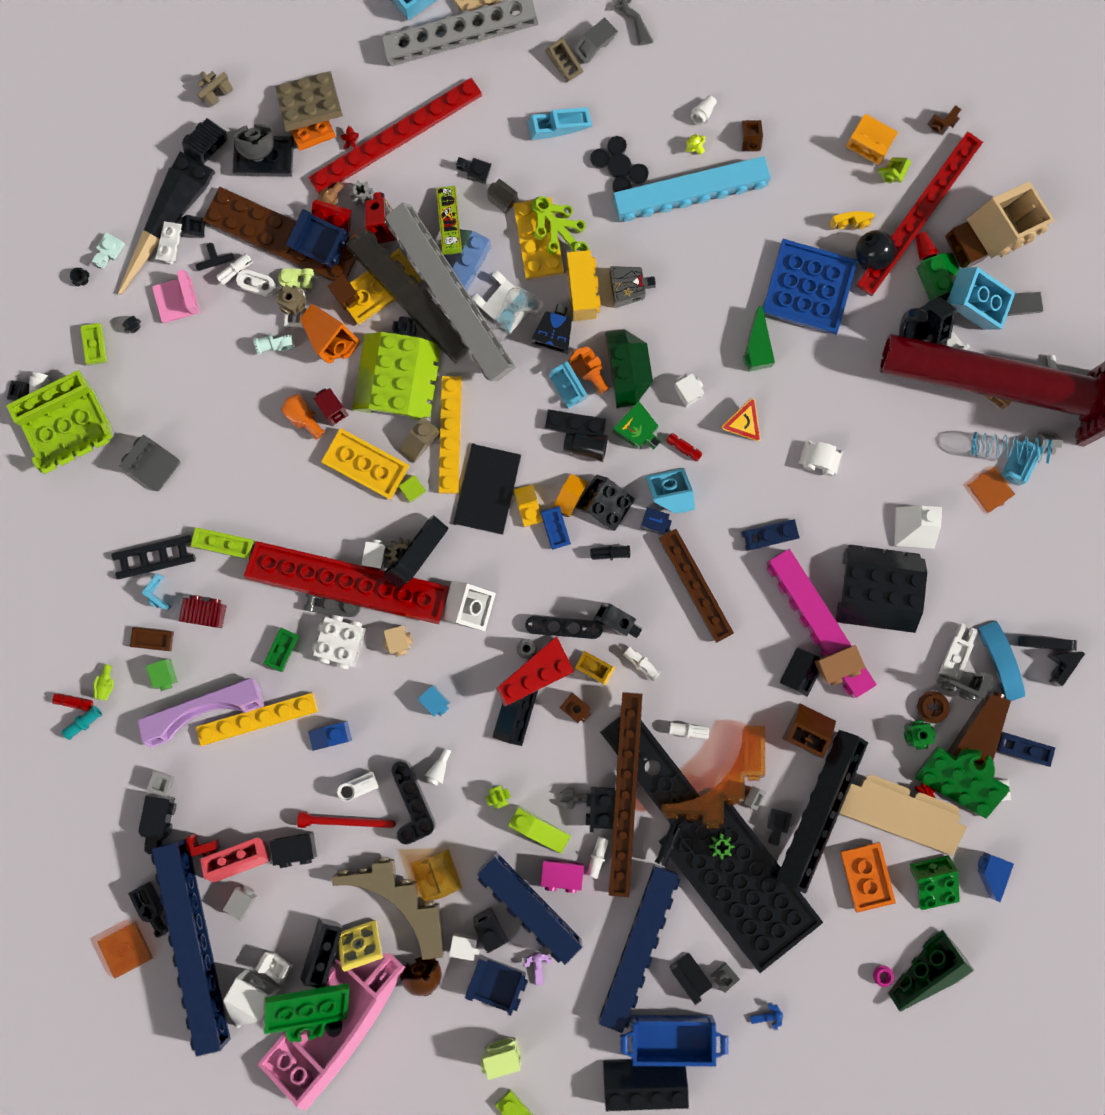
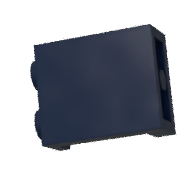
[286,209,349,269]
[465,955,528,1016]

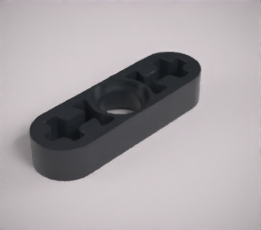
[1018,636,1077,651]

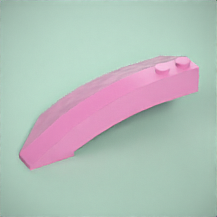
[257,953,405,1111]

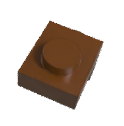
[927,105,962,135]

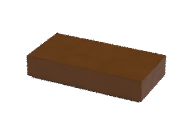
[130,627,174,651]

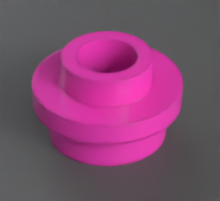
[873,965,894,987]

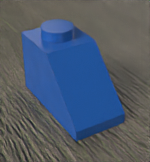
[308,721,352,751]
[978,852,1014,903]

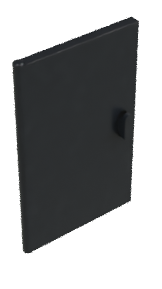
[453,443,521,535]

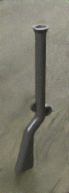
[614,0,653,46]

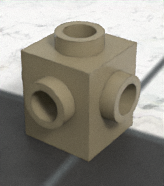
[276,284,307,317]

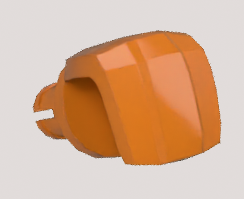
[568,346,610,395]
[281,393,325,440]

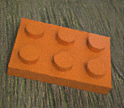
[840,842,896,913]

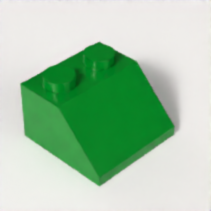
[916,253,959,301]

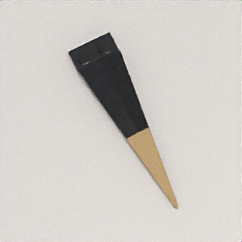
[118,151,216,295]

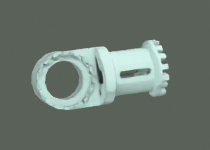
[253,333,296,355]

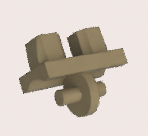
[197,71,233,107]

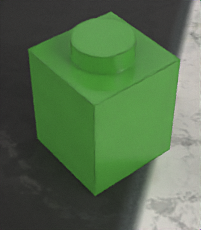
[146,659,178,691]

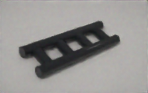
[111,535,196,580]

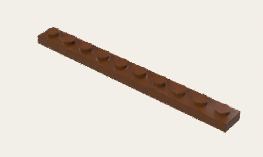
[609,692,643,897]

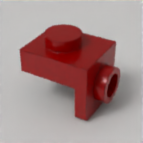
[185,834,220,857]

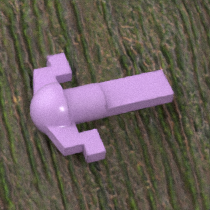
[523,952,552,986]

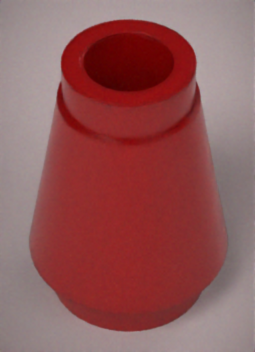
[915,232,938,261]

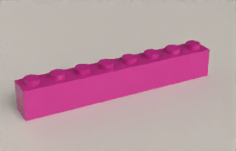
[766,548,877,698]

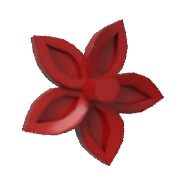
[341,126,359,150]
[915,782,936,798]

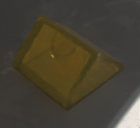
[410,849,462,902]

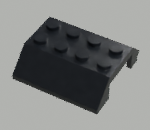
[836,544,928,633]

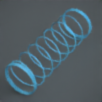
[971,432,1052,464]

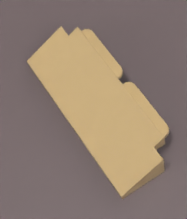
[839,775,967,856]

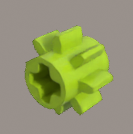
[485,785,511,809]

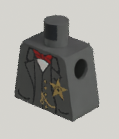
[609,266,656,308]

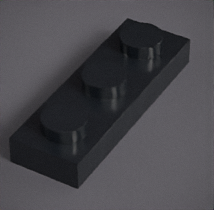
[545,409,606,435]

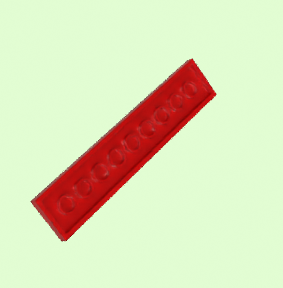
[244,541,449,625]

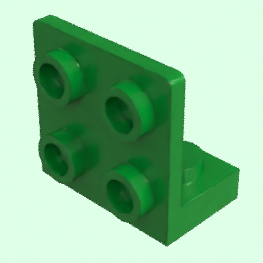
[910,855,960,910]

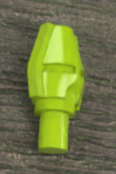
[93,664,114,701]

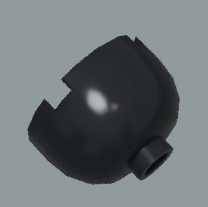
[855,230,897,271]

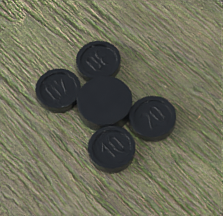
[590,136,649,192]

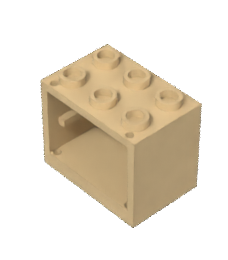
[967,181,1055,259]

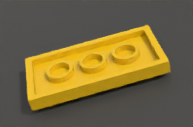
[513,197,564,280]
[346,249,422,325]
[321,428,410,500]

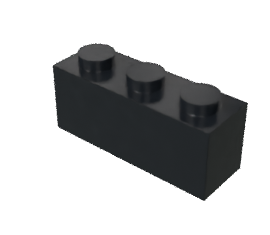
[300,918,343,988]

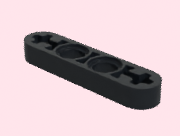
[525,616,603,639]

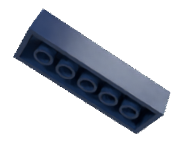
[477,851,583,965]

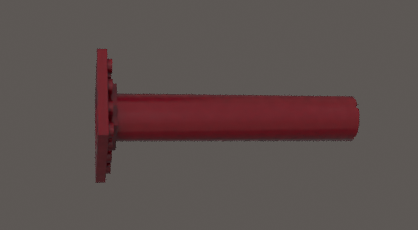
[880,334,1105,447]

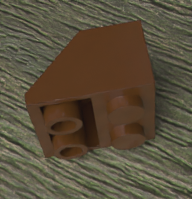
[782,703,836,758]

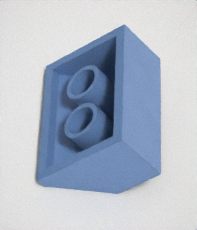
[444,229,491,291]

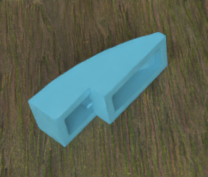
[528,107,592,140]

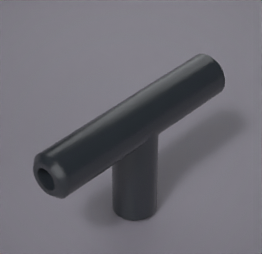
[195,243,235,271]

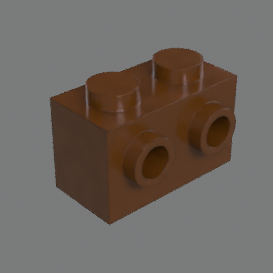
[945,222,989,268]

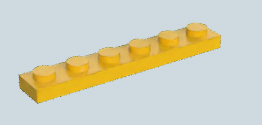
[439,376,462,494]
[196,693,318,746]

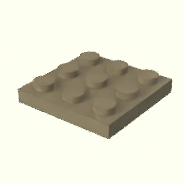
[275,71,343,132]

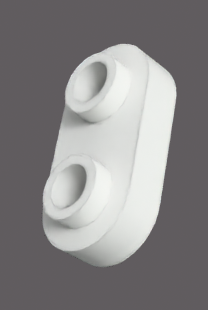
[236,270,276,297]

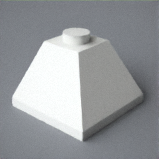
[894,506,942,549]

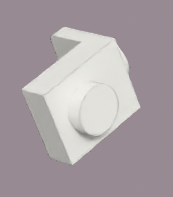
[255,952,293,984]

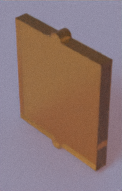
[968,467,1015,513]

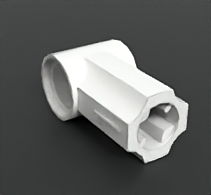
[337,771,379,801]

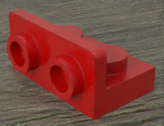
[311,199,352,233]

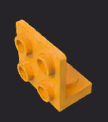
[845,114,898,165]

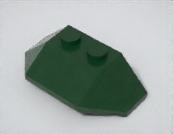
[605,329,653,409]

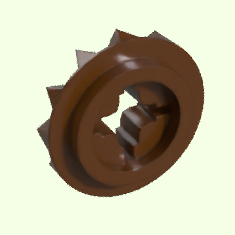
[916,691,950,723]

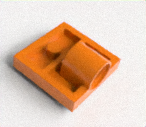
[291,120,336,151]

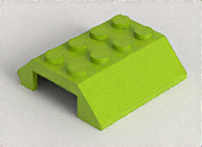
[352,332,441,421]
[6,370,113,474]

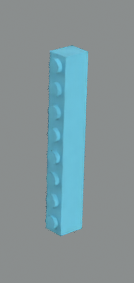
[613,156,771,222]

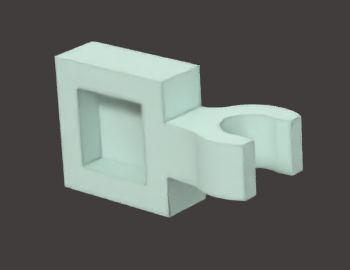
[92,232,125,269]

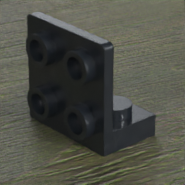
[576,474,635,531]

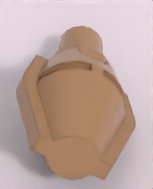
[317,181,344,205]

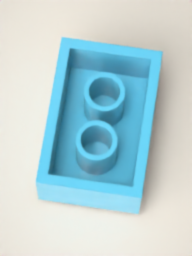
[947,267,1015,330]

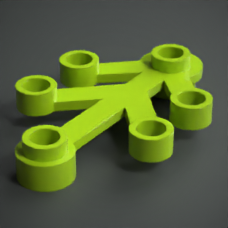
[531,196,589,255]

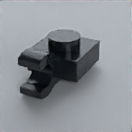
[456,157,492,184]
[766,808,792,846]

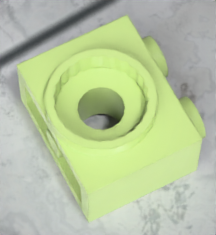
[480,1038,522,1080]

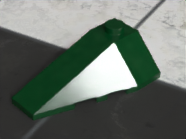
[888,930,974,1012]

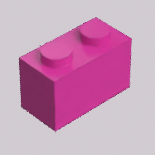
[541,859,584,893]

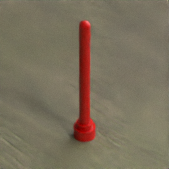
[297,811,396,828]

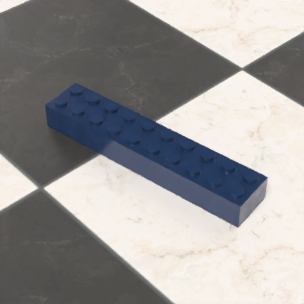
[151,838,231,1057]

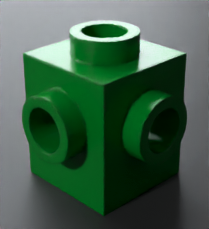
[904,720,936,750]

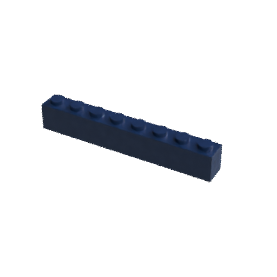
[598,864,680,1033]

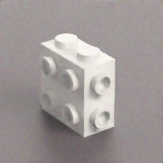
[312,615,366,669]

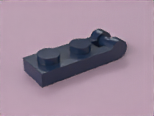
[741,519,800,551]
[996,732,1055,767]

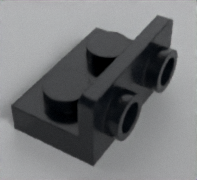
[585,787,616,832]

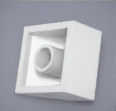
[441,580,496,631]

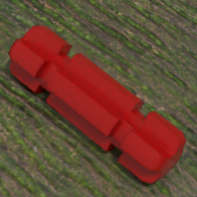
[666,433,703,462]
[52,693,93,711]

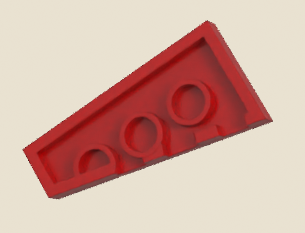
[496,636,574,706]

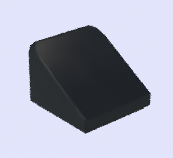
[181,215,205,238]
[7,380,29,401]

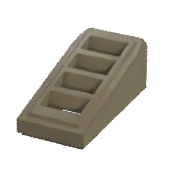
[545,38,584,83]

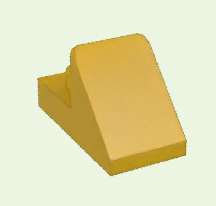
[514,484,543,527]
[575,651,615,685]

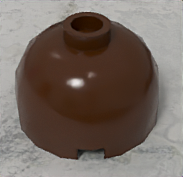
[400,957,442,996]

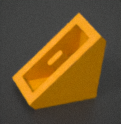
[553,474,588,517]

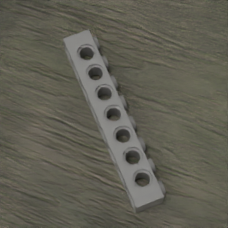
[382,0,539,67]

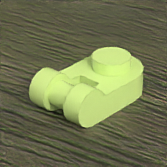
[278,268,314,291]

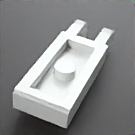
[938,623,977,681]

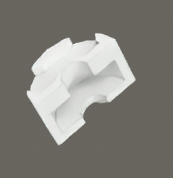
[799,441,843,476]

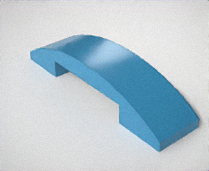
[977,621,1025,701]

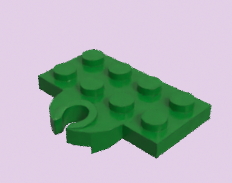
[915,746,1010,819]
[263,983,350,1043]

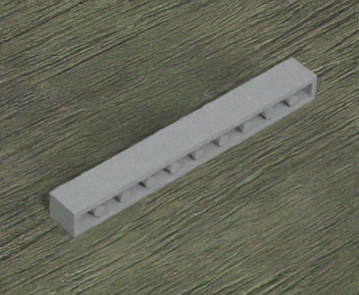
[385,202,516,381]

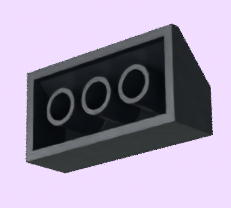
[603,1060,689,1111]

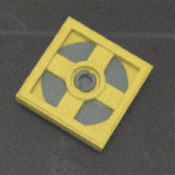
[338,920,383,972]

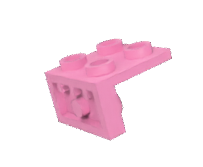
[152,270,201,323]

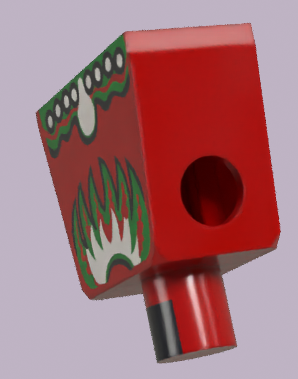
[365,192,397,244]

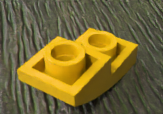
[829,211,875,230]

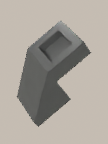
[573,18,618,63]

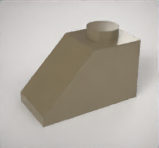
[399,417,440,463]

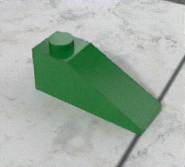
[743,306,775,372]

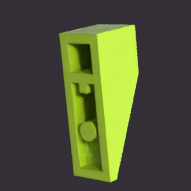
[508,806,571,854]

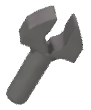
[560,788,587,809]

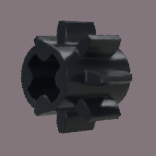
[392,317,417,336]

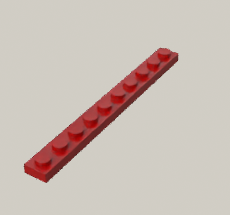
[308,77,482,194]
[856,131,983,297]

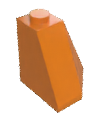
[300,303,361,364]

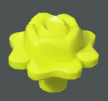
[685,134,706,155]

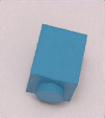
[418,685,450,717]

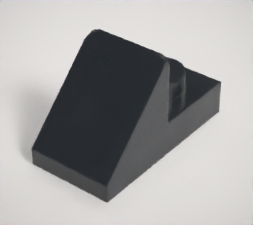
[1047,651,1085,686]

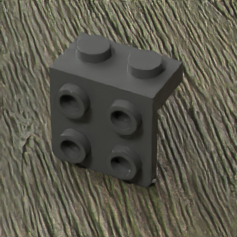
[119,434,180,491]
[936,673,994,701]

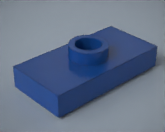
[541,506,571,550]

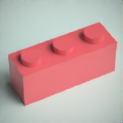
[200,837,271,883]

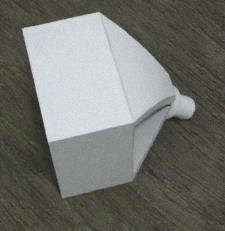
[224,969,281,1028]

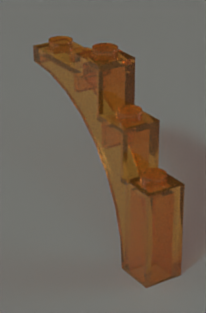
[661,726,765,829]

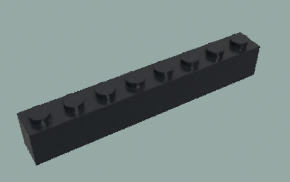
[776,730,868,894]

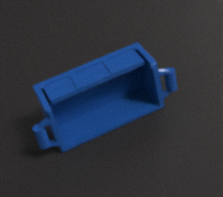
[620,1015,729,1067]

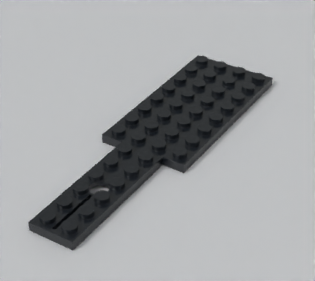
[600,716,824,973]

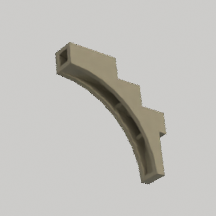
[332,857,445,960]

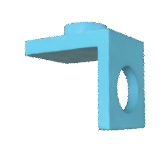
[142,574,171,610]

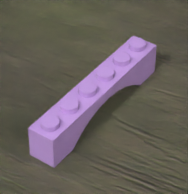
[138,678,264,748]

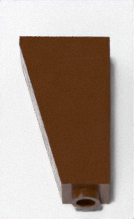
[947,692,1011,765]

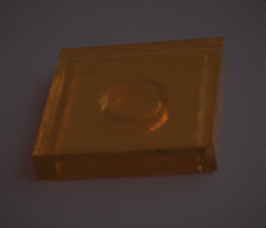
[97,922,153,979]

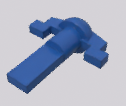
[750,1002,783,1030]

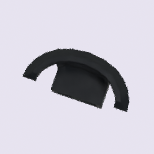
[899,296,957,344]

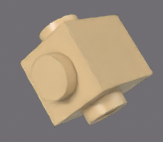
[383,625,413,657]

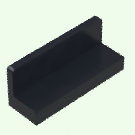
[493,690,538,746]

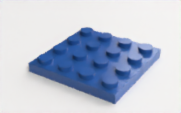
[763,239,858,335]

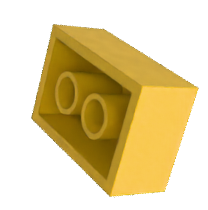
[567,250,601,321]

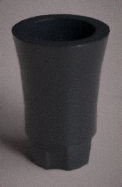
[563,433,608,463]

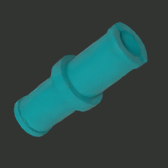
[61,706,102,740]

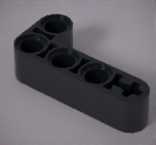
[383,515,449,589]
[391,760,436,845]

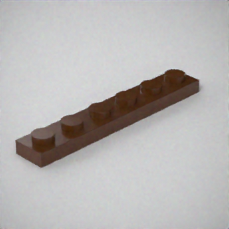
[658,529,734,643]

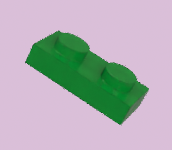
[263,627,300,672]

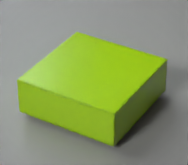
[399,475,426,503]

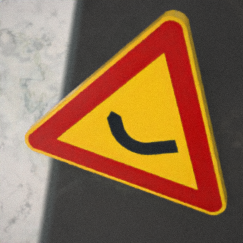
[721,398,760,441]

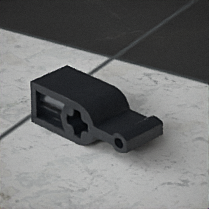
[128,881,168,938]

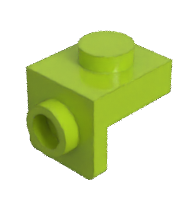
[878,157,911,183]

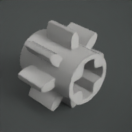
[349,180,374,206]

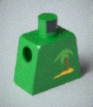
[612,401,661,450]

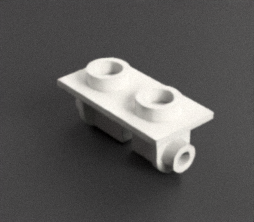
[155,221,183,265]

